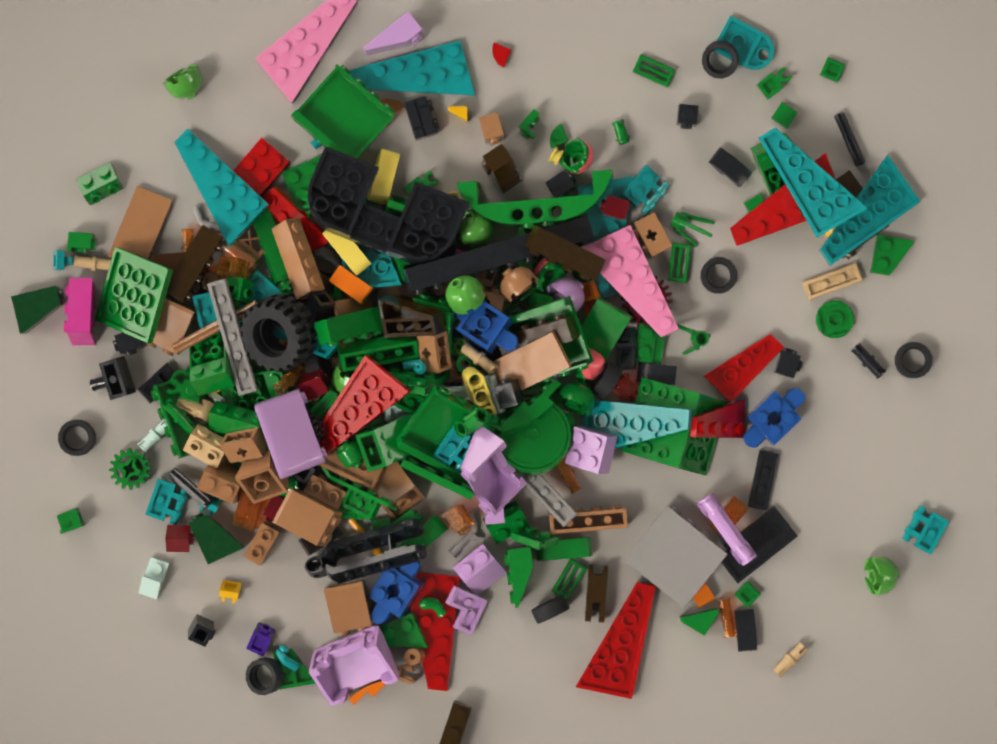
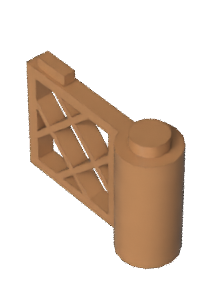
[219,224,263,274]

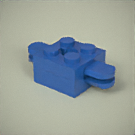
[451,301,519,354]
[743,389,805,448]
[368,561,425,624]

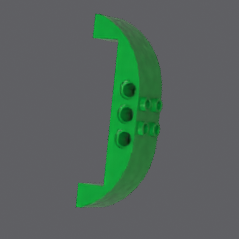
[457,169,614,229]

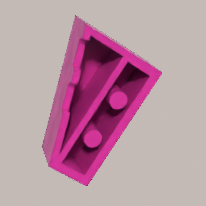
[64,278,95,346]

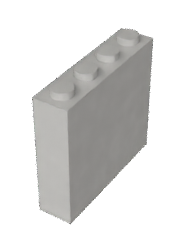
[624,506,728,609]

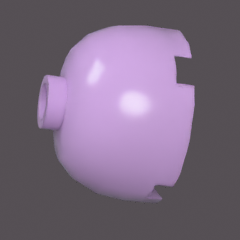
[547,277,585,312]

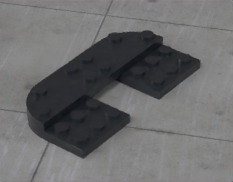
[308,146,469,264]

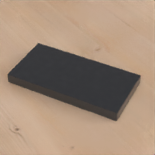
[722,506,798,584]

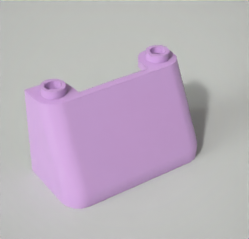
[254,389,328,479]
[461,426,527,516]
[309,626,399,706]

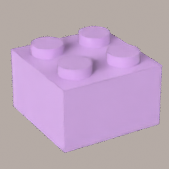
[565,426,618,474]

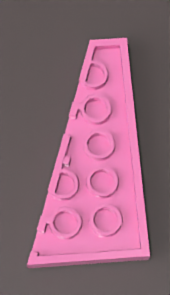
[256,0,357,103]
[582,225,679,338]

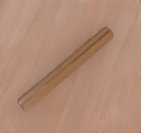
[172,301,257,354]

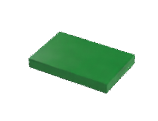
[581,297,632,361]

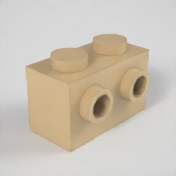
[183,424,225,469]

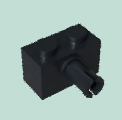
[90,356,136,400]

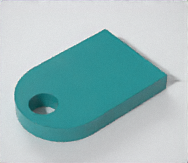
[714,16,774,70]

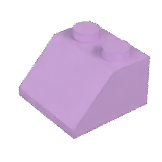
[453,543,506,596]

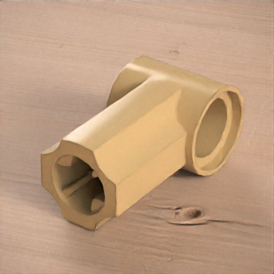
[176,396,214,424]

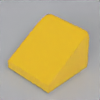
[448,106,468,123]

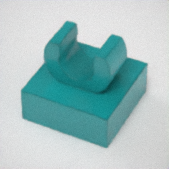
[53,250,73,271]
[198,492,222,516]

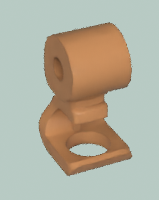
[398,648,425,685]

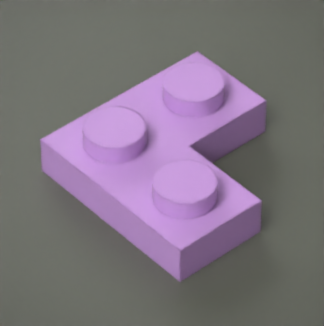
[446,586,487,636]

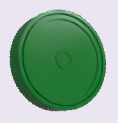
[493,397,571,475]

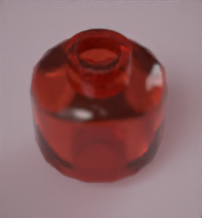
[612,373,639,401]

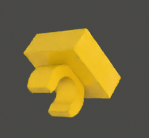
[219,579,242,603]

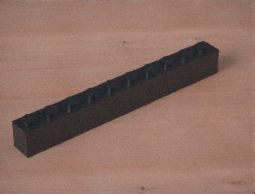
[402,216,594,295]

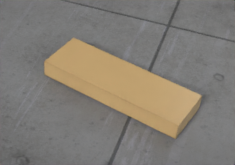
[802,263,863,301]

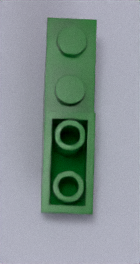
[497,379,561,437]

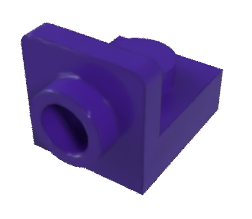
[246,622,276,657]

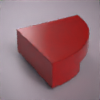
[492,43,511,68]

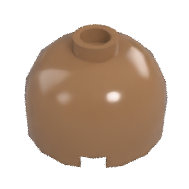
[500,267,539,304]

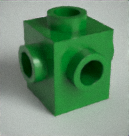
[227,277,254,308]

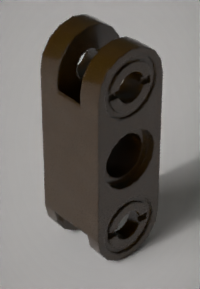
[585,564,608,623]

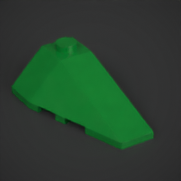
[253,207,289,285]

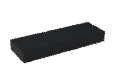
[747,450,778,511]

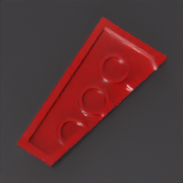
[261,186,329,253]
[704,334,784,402]
[690,400,745,438]

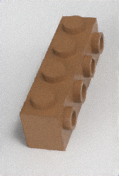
[272,218,325,300]
[549,504,628,534]

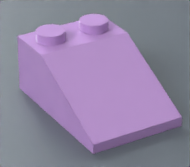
[363,11,424,56]

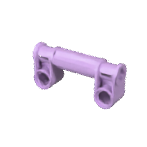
[696,493,757,566]

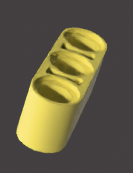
[367,148,400,206]
[322,230,371,276]
[461,367,496,416]

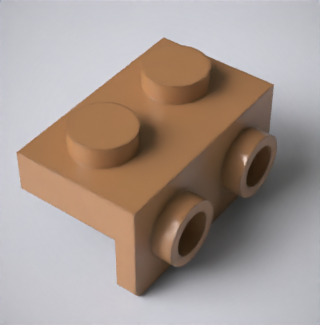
[304,473,347,509]

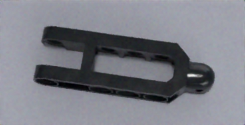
[305,518,427,584]

